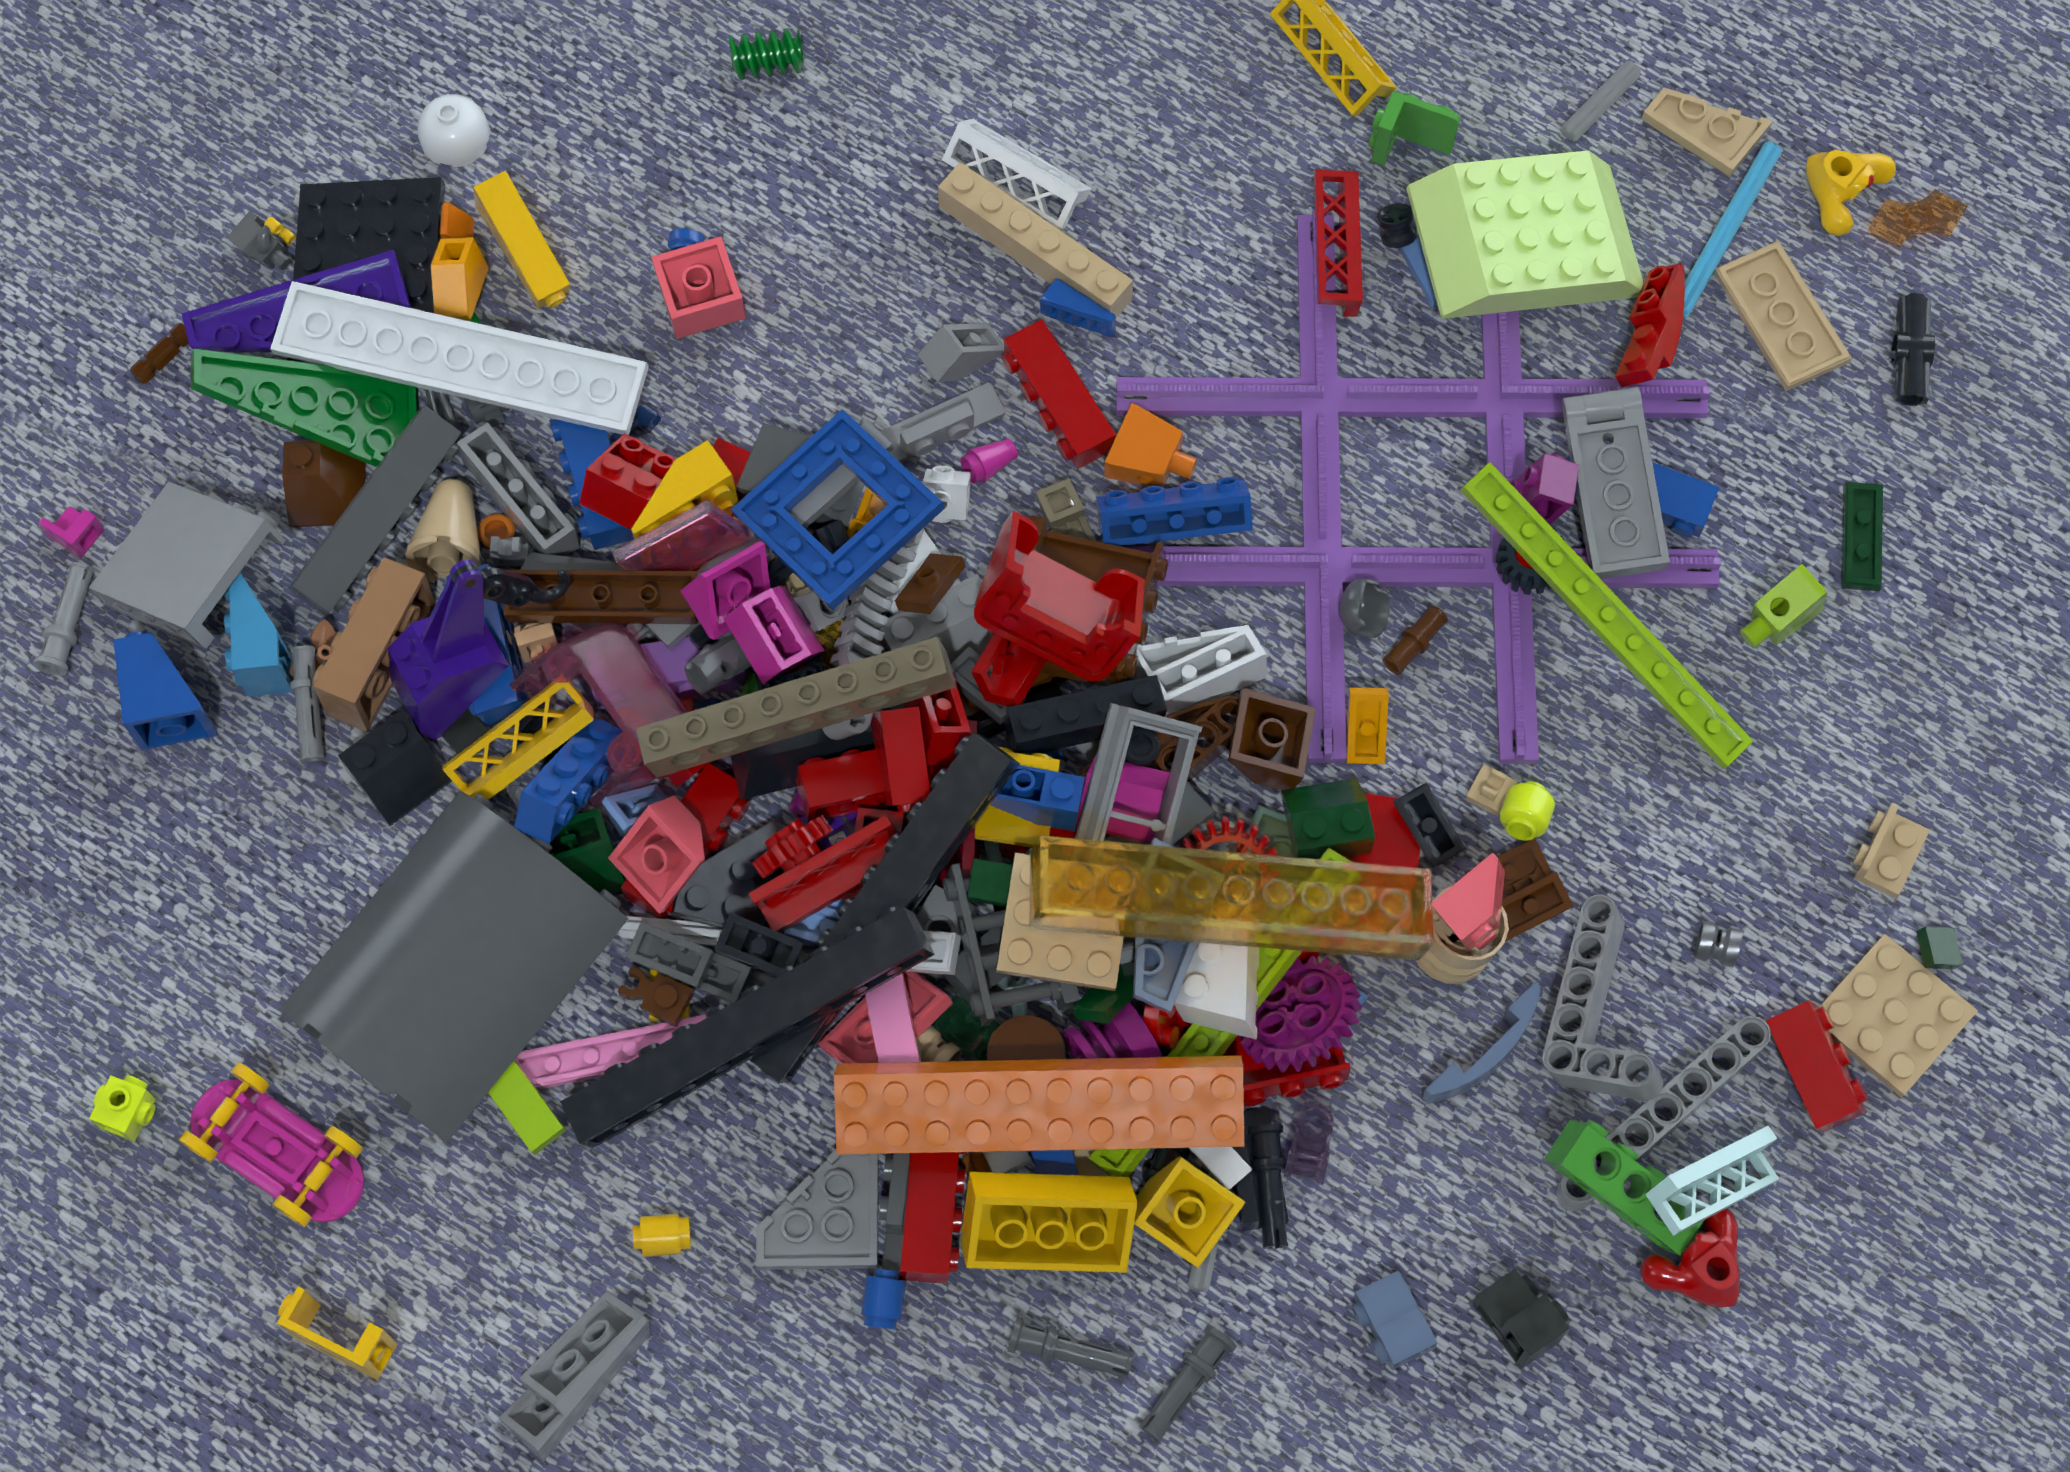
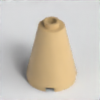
[405,479,481,584]

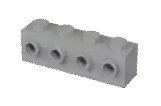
[457,422,580,557]

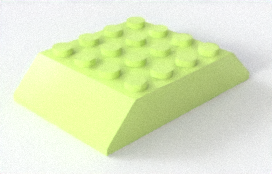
[1406,151,1644,319]

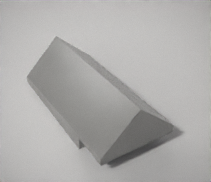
[498,1291,651,1462]

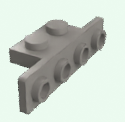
[879,382,1005,463]

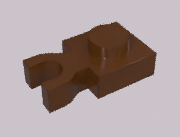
[618,966,695,1028]

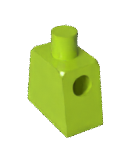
[1740,564,1827,648]

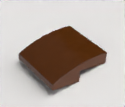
[1464,838,1574,941]

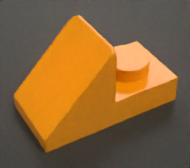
[1346,688,1389,764]

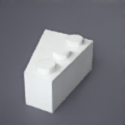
[1135,625,1267,716]
[1174,897,1260,1040]

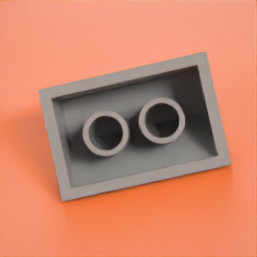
[877,574,991,663]

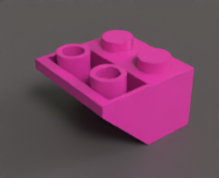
[724,585,825,685]

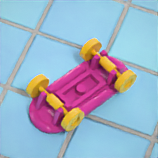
[178,1062,364,1228]

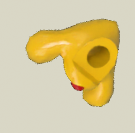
[1806,150,1896,236]

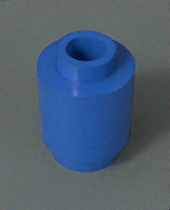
[861,1269,906,1329]

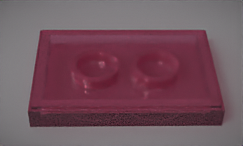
[612,500,750,571]

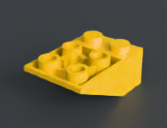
[631,440,738,564]

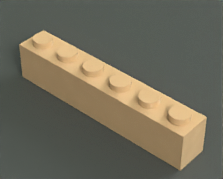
[938,162,1133,318]

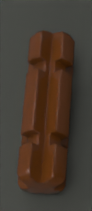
[130,323,189,384]

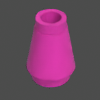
[960,438,1018,484]

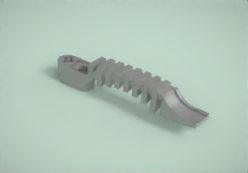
[822,482,935,740]

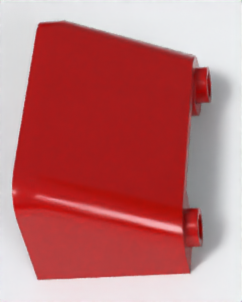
[974,510,1145,681]

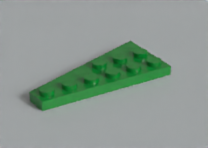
[191,349,416,467]

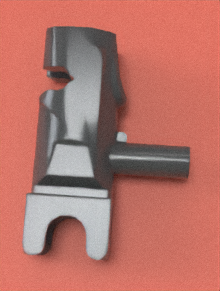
[684,631,752,695]

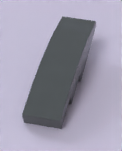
[625,921,775,1004]

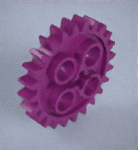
[1238,956,1362,1072]

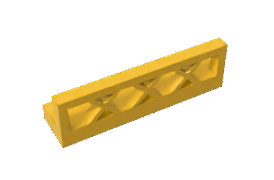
[1270,0,1397,116]
[442,674,594,800]

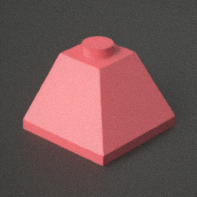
[608,795,705,914]

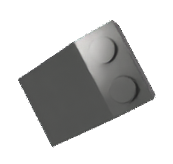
[735,423,864,529]

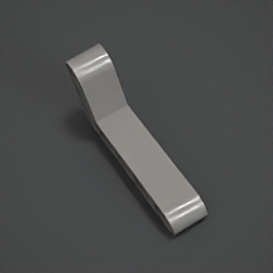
[1542,894,1663,1100]

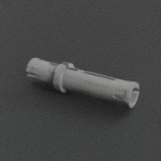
[290,645,325,762]

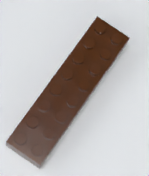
[504,570,699,624]

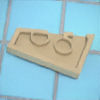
[1641,88,1773,177]

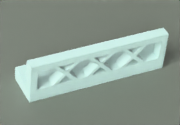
[1645,1126,1779,1236]

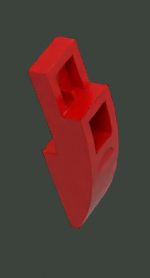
[1615,263,1685,387]

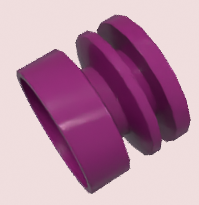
[1062,1002,1162,1059]

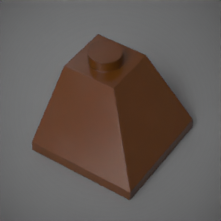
[282,441,366,527]

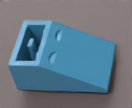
[224,573,293,697]

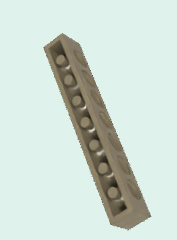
[636,637,956,778]

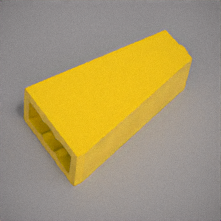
[473,170,570,309]

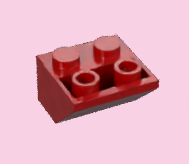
[579,433,675,530]

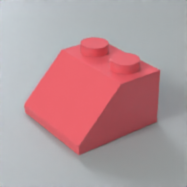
[651,236,746,339]
[1431,853,1505,951]

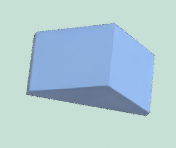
[602,784,667,838]

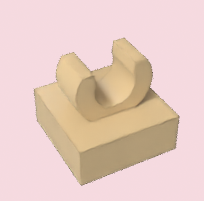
[1465,764,1518,817]

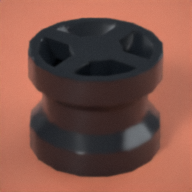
[1377,203,1417,248]

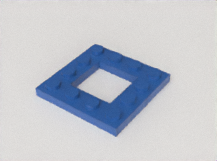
[731,409,945,611]

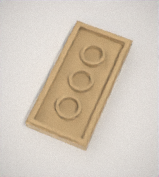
[1713,240,1852,391]

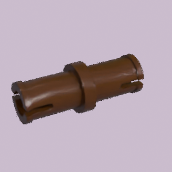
[1382,606,1448,675]

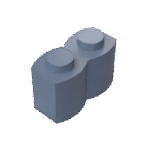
[1351,1271,1437,1370]

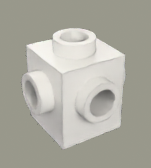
[921,466,971,523]

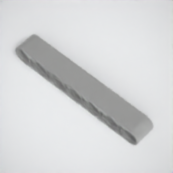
[1556,1016,1771,1211]

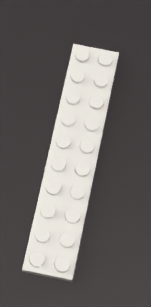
[270,281,649,435]

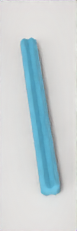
[1683,141,1782,318]

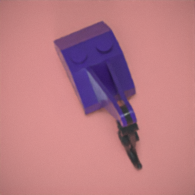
[388,560,571,740]

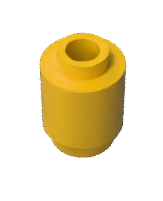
[632,1213,691,1257]

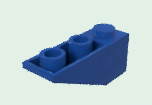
[991,765,1085,832]

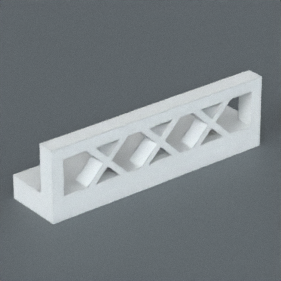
[942,119,1092,230]

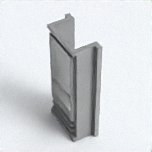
[1069,703,1202,906]

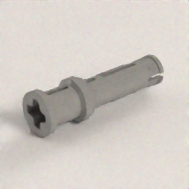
[33,562,94,676]

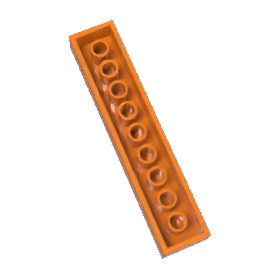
[834,1056,1244,1154]

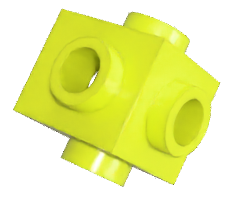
[89,1075,156,1142]

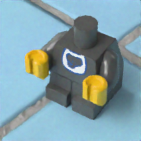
[226,211,296,270]

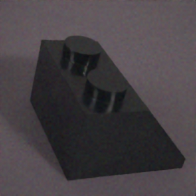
[338,710,452,826]

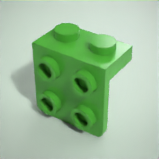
[1368,91,1461,166]

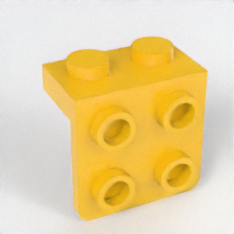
[975,747,1060,848]

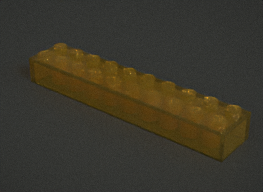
[1029,836,1434,960]

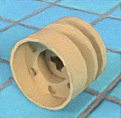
[1410,885,1509,984]

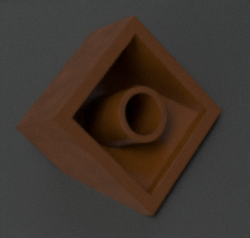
[1228,688,1316,790]

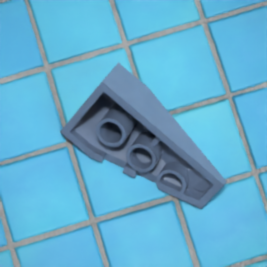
[1133,838,1226,1013]

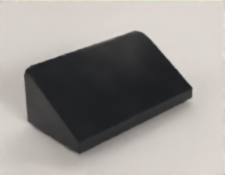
[1393,782,1466,869]

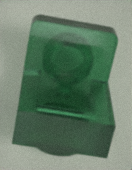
[933,995,1000,1060]

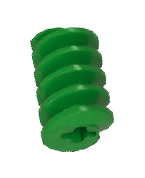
[728,27,804,80]

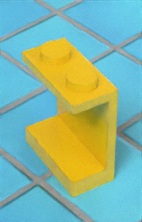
[277,1286,398,1381]

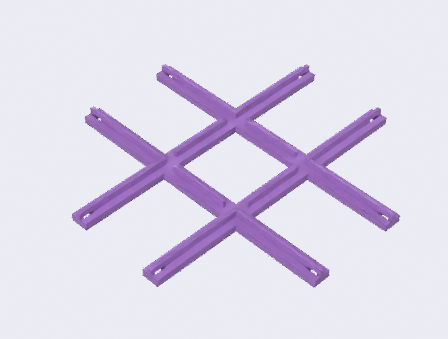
[1116,209,1721,764]

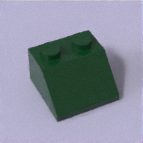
[1281,778,1375,865]

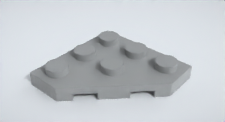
[756,1149,878,1270]

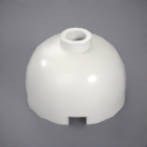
[418,94,490,167]

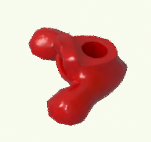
[1640,1208,1740,1308]

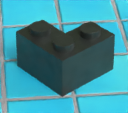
[1472,1269,1570,1370]

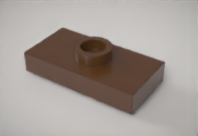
[895,553,966,614]

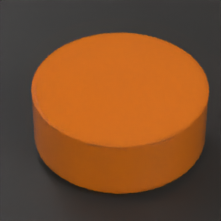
[477,514,516,551]

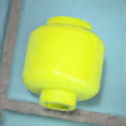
[1499,781,1555,841]

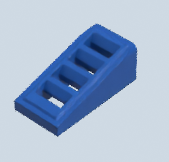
[1040,278,1116,337]

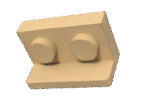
[1852,803,1930,899]

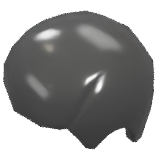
[1339,578,1390,638]

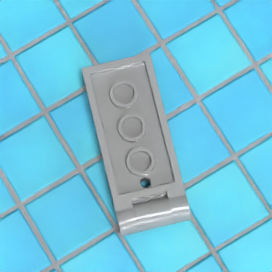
[1562,387,1670,579]

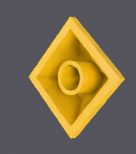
[1134,1156,1246,1268]

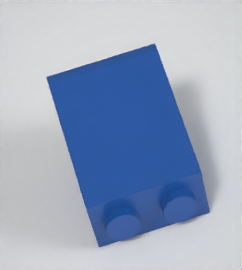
[113,631,217,750]

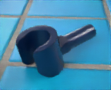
[610,404,661,442]

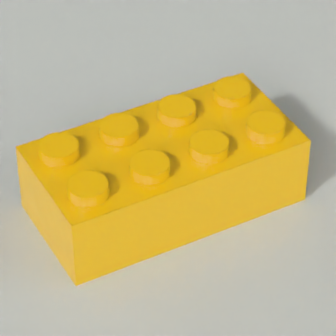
[960,1172,1137,1273]

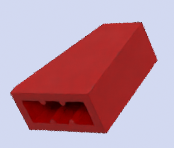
[870,706,930,812]

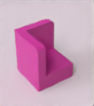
[38,507,105,558]

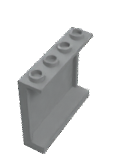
[89,481,286,649]

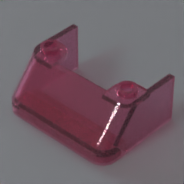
[509,623,687,806]

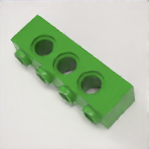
[1544,1120,1704,1256]

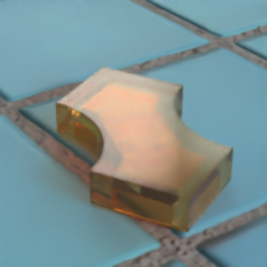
[1868,189,1968,248]

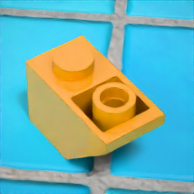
[431,237,489,321]

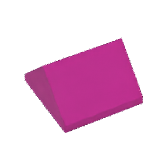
[680,541,770,640]
[1077,755,1170,844]

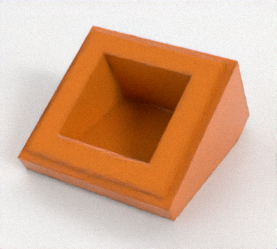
[440,202,474,239]

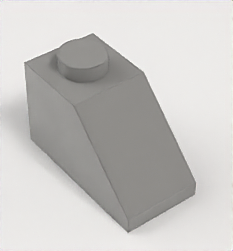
[918,323,1004,382]

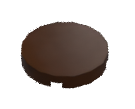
[987,1015,1066,1061]

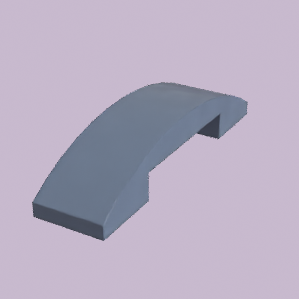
[1422,982,1541,1104]

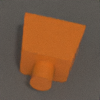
[1104,403,1198,487]

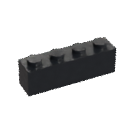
[1004,675,1167,755]

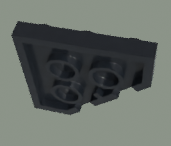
[670,822,786,934]

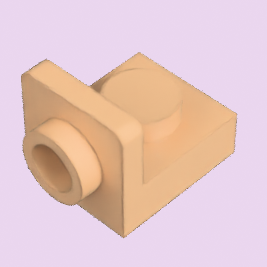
[514,623,561,663]

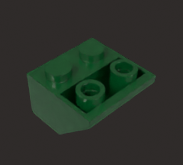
[525,807,625,896]

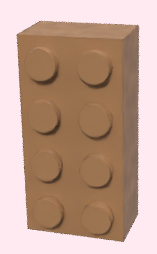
[313,557,436,732]

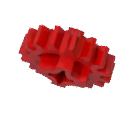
[752,815,833,879]

